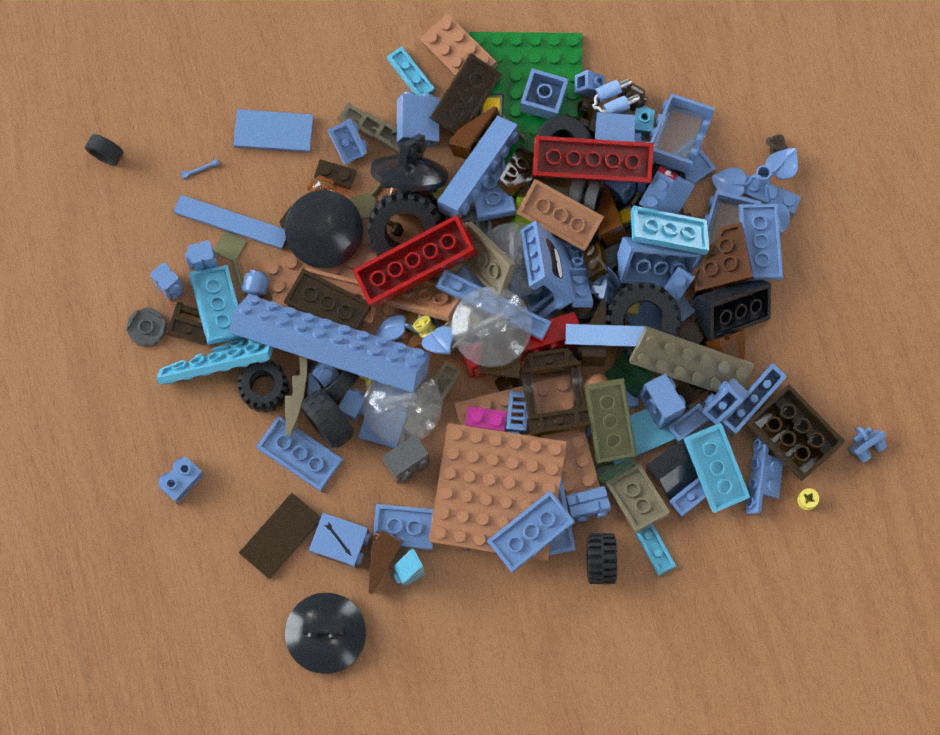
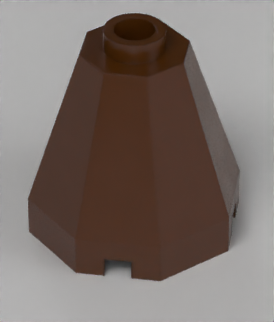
[703,330,746,360]

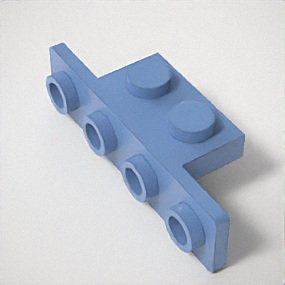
[746,436,783,515]

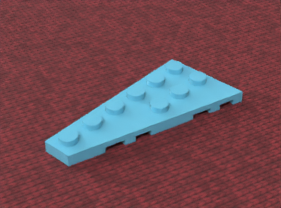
[156,338,274,385]

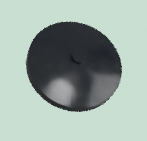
[285,190,363,268]

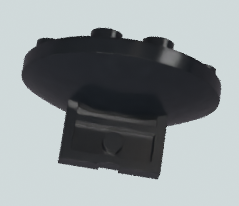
[370,134,448,193]
[285,593,366,674]

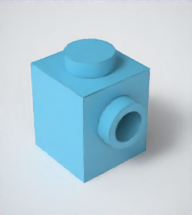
[635,106,655,138]

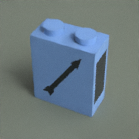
[309,513,371,569]

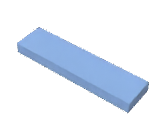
[565,324,645,346]

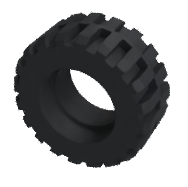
[368,190,442,256]
[606,282,682,356]

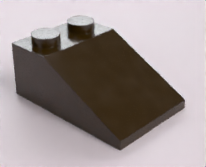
[577,299,606,367]

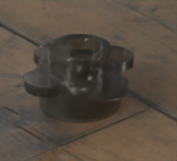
[766,134,788,155]

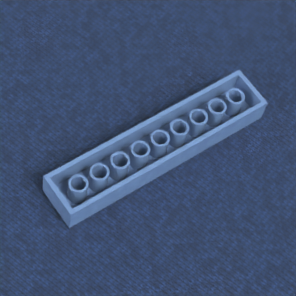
[230,295,431,393]

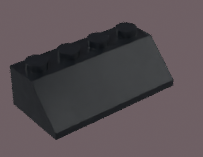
[695,280,771,341]
[646,420,715,500]

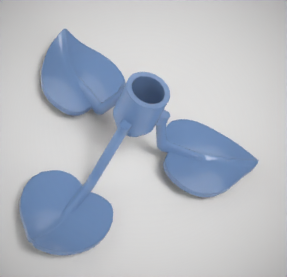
[712,148,798,233]
[376,315,454,354]

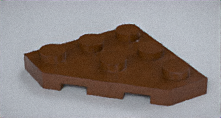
[692,222,754,294]

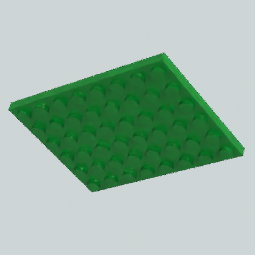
[469,32,583,179]

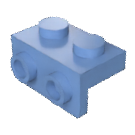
[327,119,368,165]

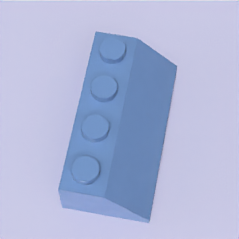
[617,237,701,289]

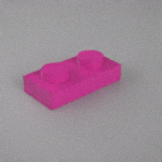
[465,406,508,432]

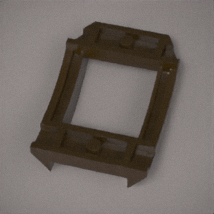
[521,348,590,437]

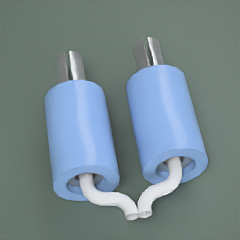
[592,78,640,114]

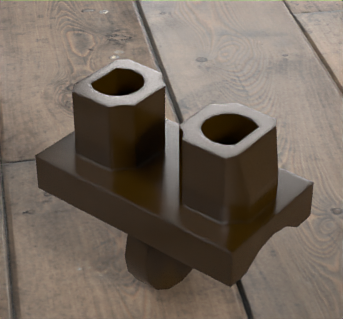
[576,100,601,133]

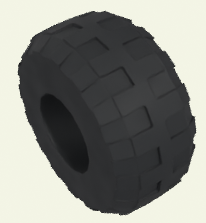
[536,116,591,139]
[301,390,354,448]

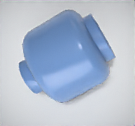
[242,270,269,297]

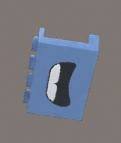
[520,221,574,310]

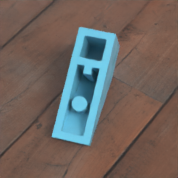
[392,548,425,587]

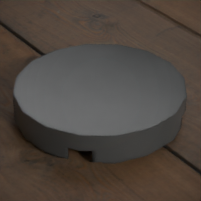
[127,308,166,347]

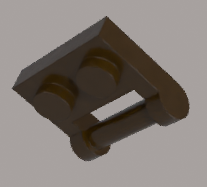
[167,302,206,345]

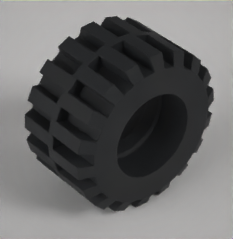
[237,361,289,413]
[586,533,617,584]

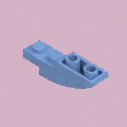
[564,245,593,307]

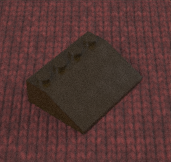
[746,384,845,482]

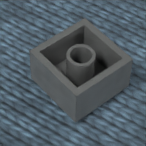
[382,435,430,484]

